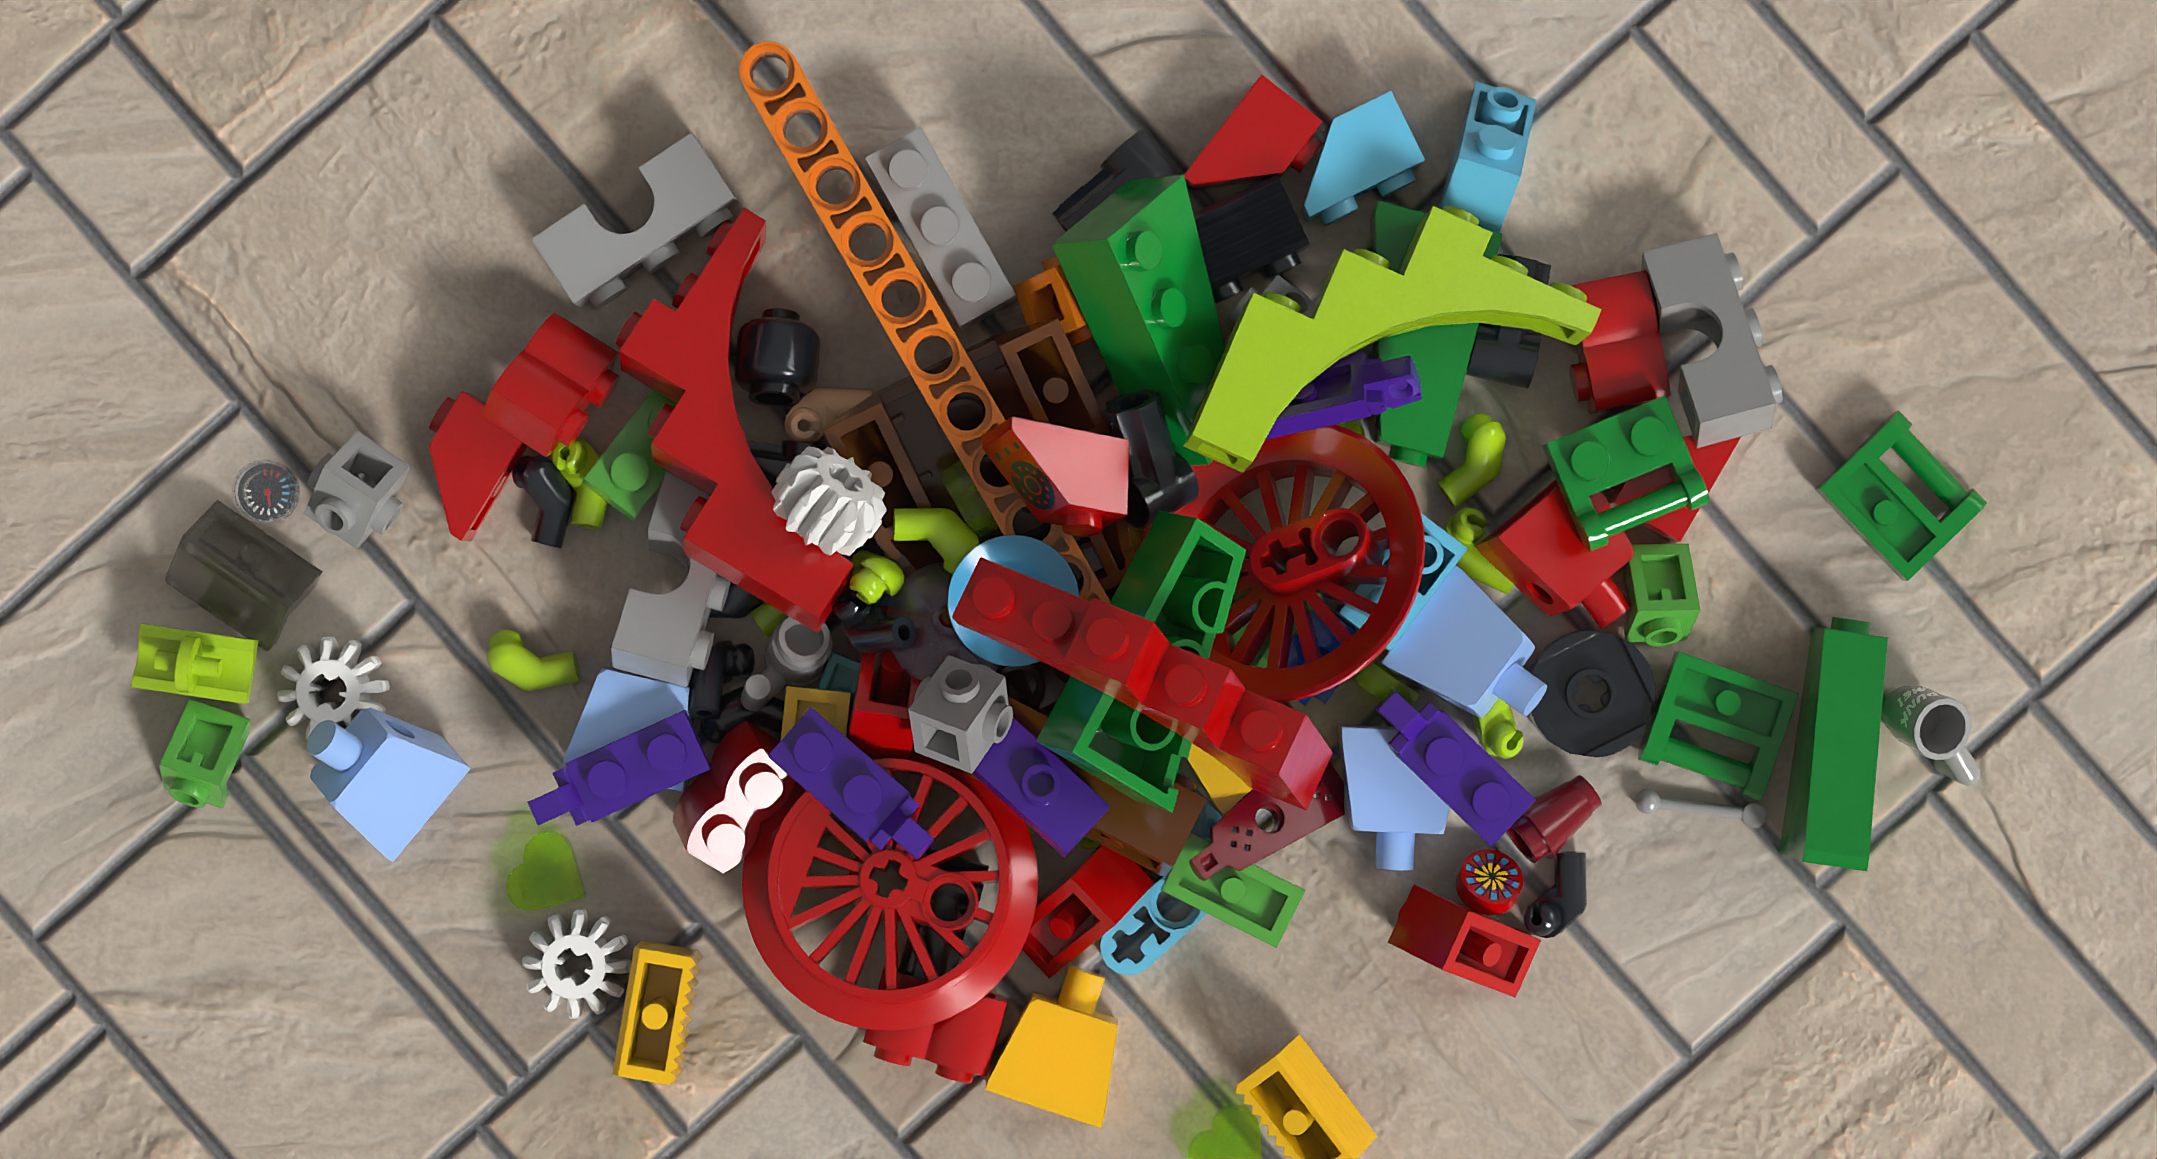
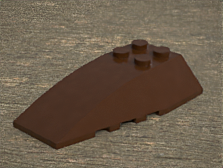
[822,317,1135,715]

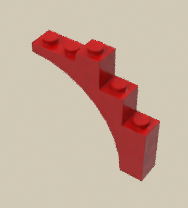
[616,208,853,633]
[952,557,1333,811]

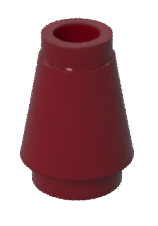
[1506,775,1602,863]

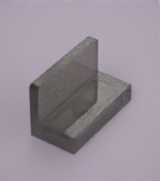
[165,500,323,651]

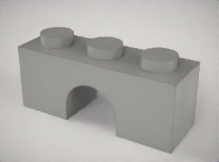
[865,126,1017,331]
[531,132,740,309]
[1641,233,1783,448]
[611,471,730,687]

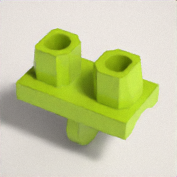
[131,623,259,704]

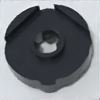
[1528,630,1656,758]

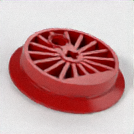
[1140,424,1425,703]
[742,742,1038,1031]

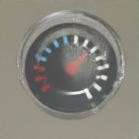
[232,460,300,524]

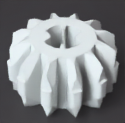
[771,446,887,556]
[277,637,390,740]
[522,909,632,1019]

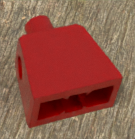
[1475,479,1634,628]

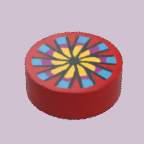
[1456,849,1523,915]

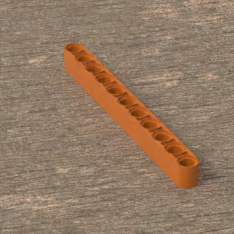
[739,41,1110,604]

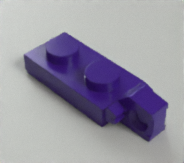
[1265,351,1422,440]
[1374,690,1536,847]
[768,707,934,860]
[527,710,712,826]

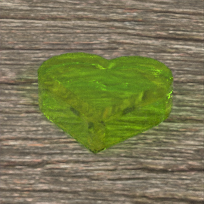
[940,461,999,539]
[1351,660,1420,706]
[506,831,587,911]
[1188,1104,1262,1159]

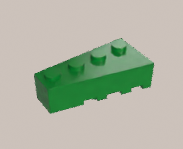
[1051,174,1225,465]
[1036,511,1246,813]

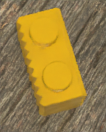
[612,941,703,1085]
[1236,1034,1378,1159]

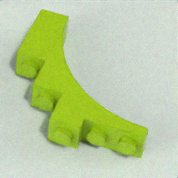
[1183,206,1602,473]

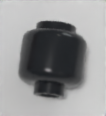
[734,308,820,407]

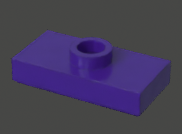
[973,718,1110,857]

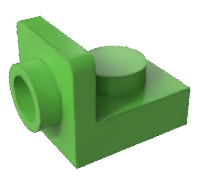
[1623,543,1701,647]
[159,699,251,808]

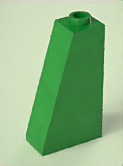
[1370,201,1503,468]
[1779,617,1888,871]

